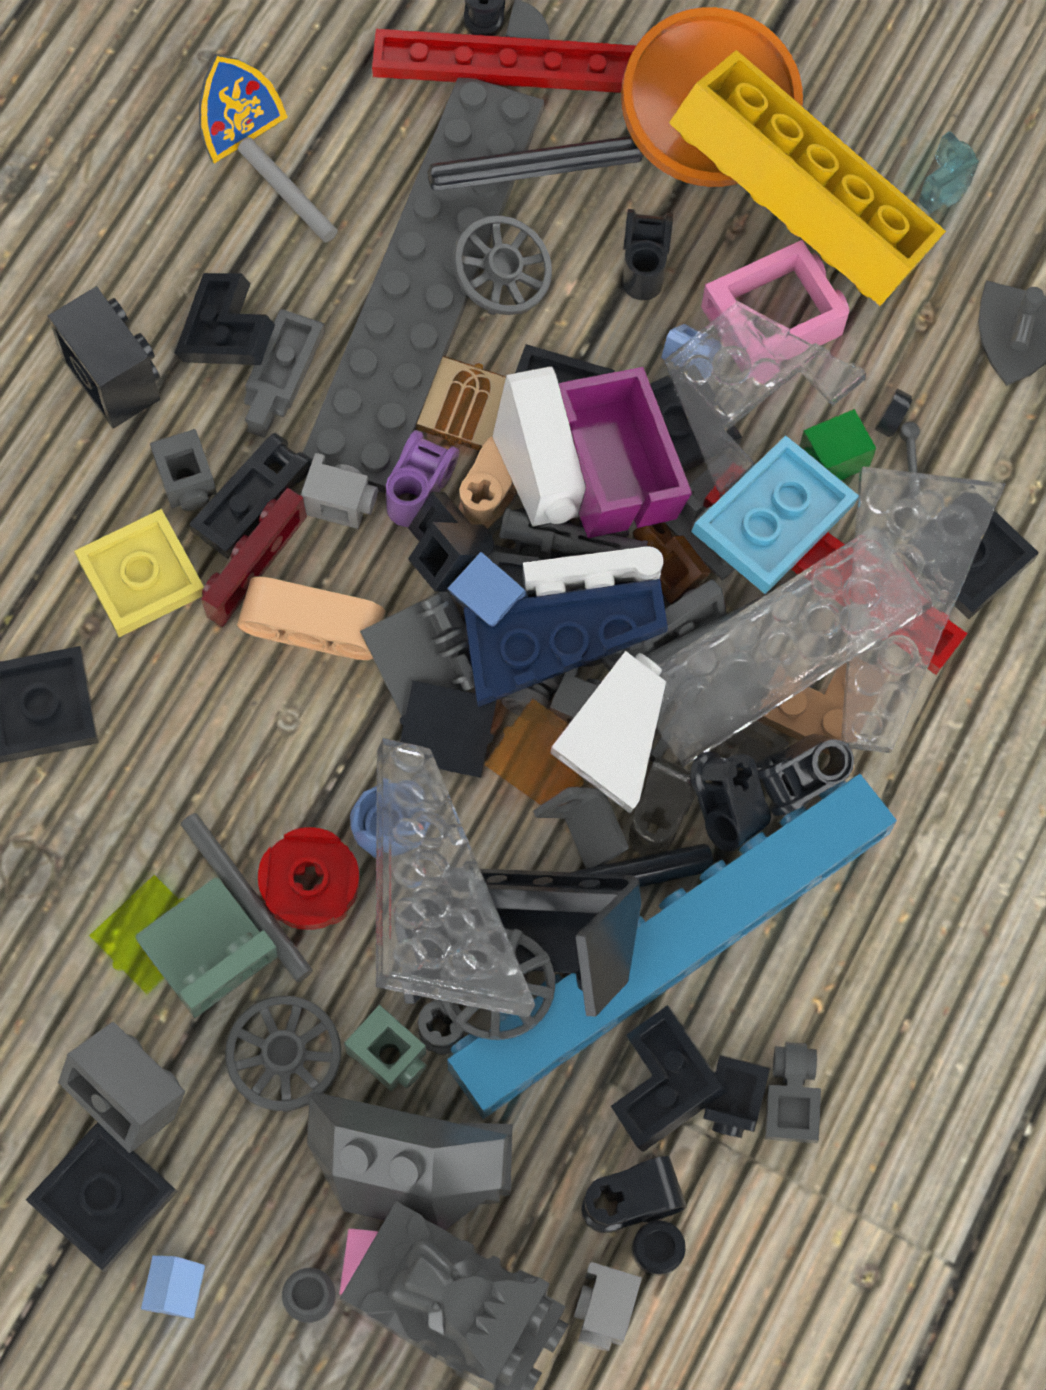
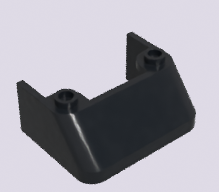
[393,869,642,1017]

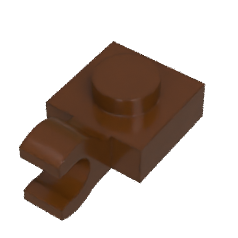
[632,522,711,604]

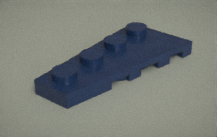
[464,579,668,707]

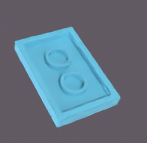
[691,436,859,594]

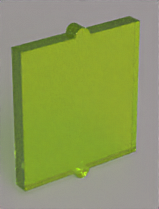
[89,875,185,995]

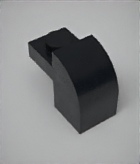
[408,491,494,592]

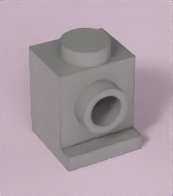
[301,453,378,529]
[574,1262,642,1351]

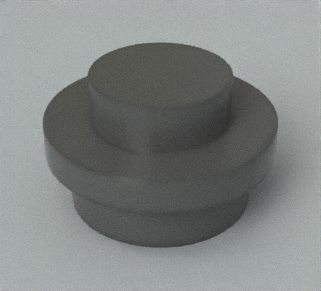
[282,1268,336,1323]

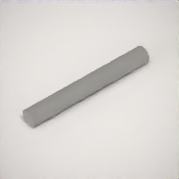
[238,137,338,243]

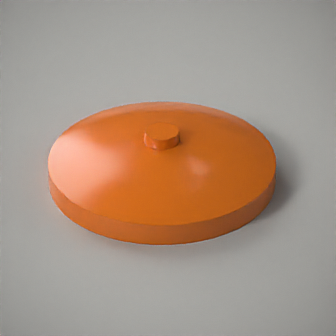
[621,7,803,187]

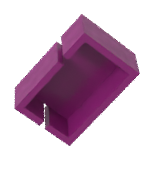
[558,367,692,539]

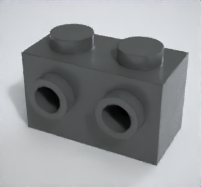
[58,1022,186,1153]

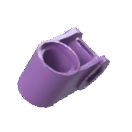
[386,430,460,527]

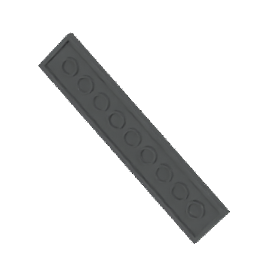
[303,78,544,494]

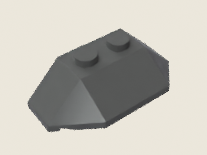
[307,1092,508,1230]

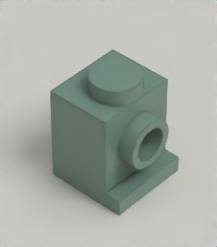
[344,1004,427,1092]

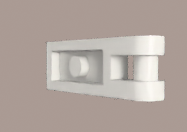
[522,547,663,597]

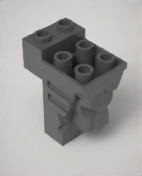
[340,1201,569,1390]

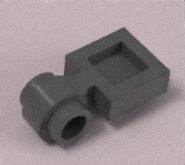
[765,1042,821,1143]

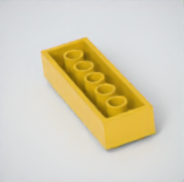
[669,50,946,306]

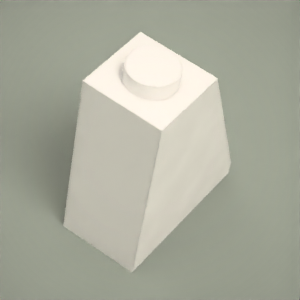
[492,366,586,526]
[550,651,666,813]

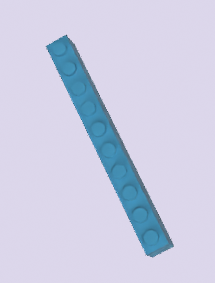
[447,774,897,1119]

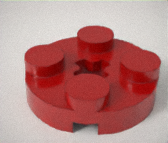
[258,827,360,930]

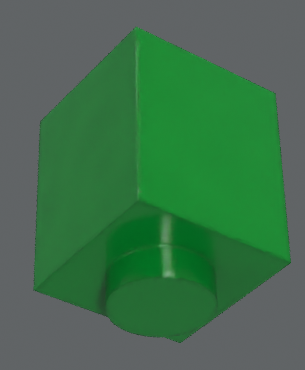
[799,409,876,480]

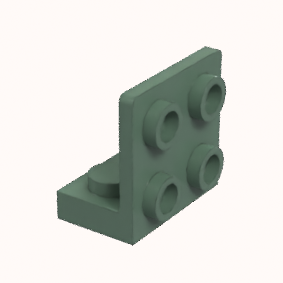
[136,878,278,1018]

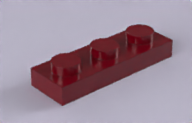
[201,487,307,627]

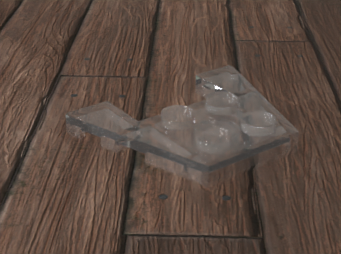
[664,301,866,496]

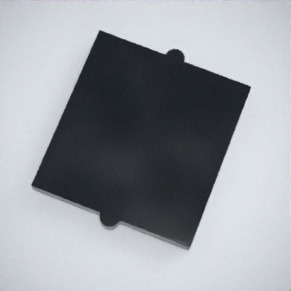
[396,681,497,778]

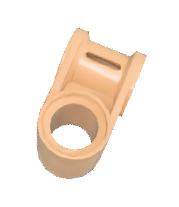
[458,436,518,529]

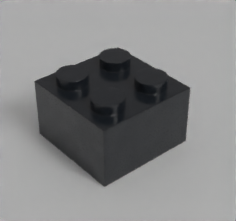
[48,286,161,429]

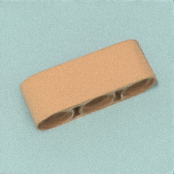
[237,576,386,661]

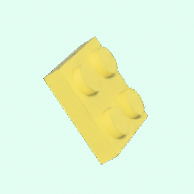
[74,509,204,637]

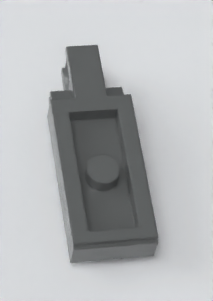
[244,309,325,438]
[601,579,727,672]

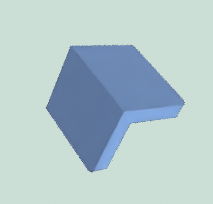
[448,552,529,627]

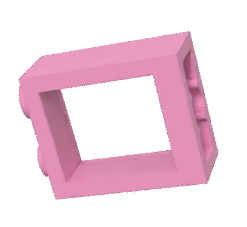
[701,240,849,381]

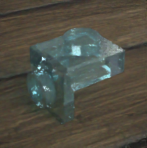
[918,131,979,214]

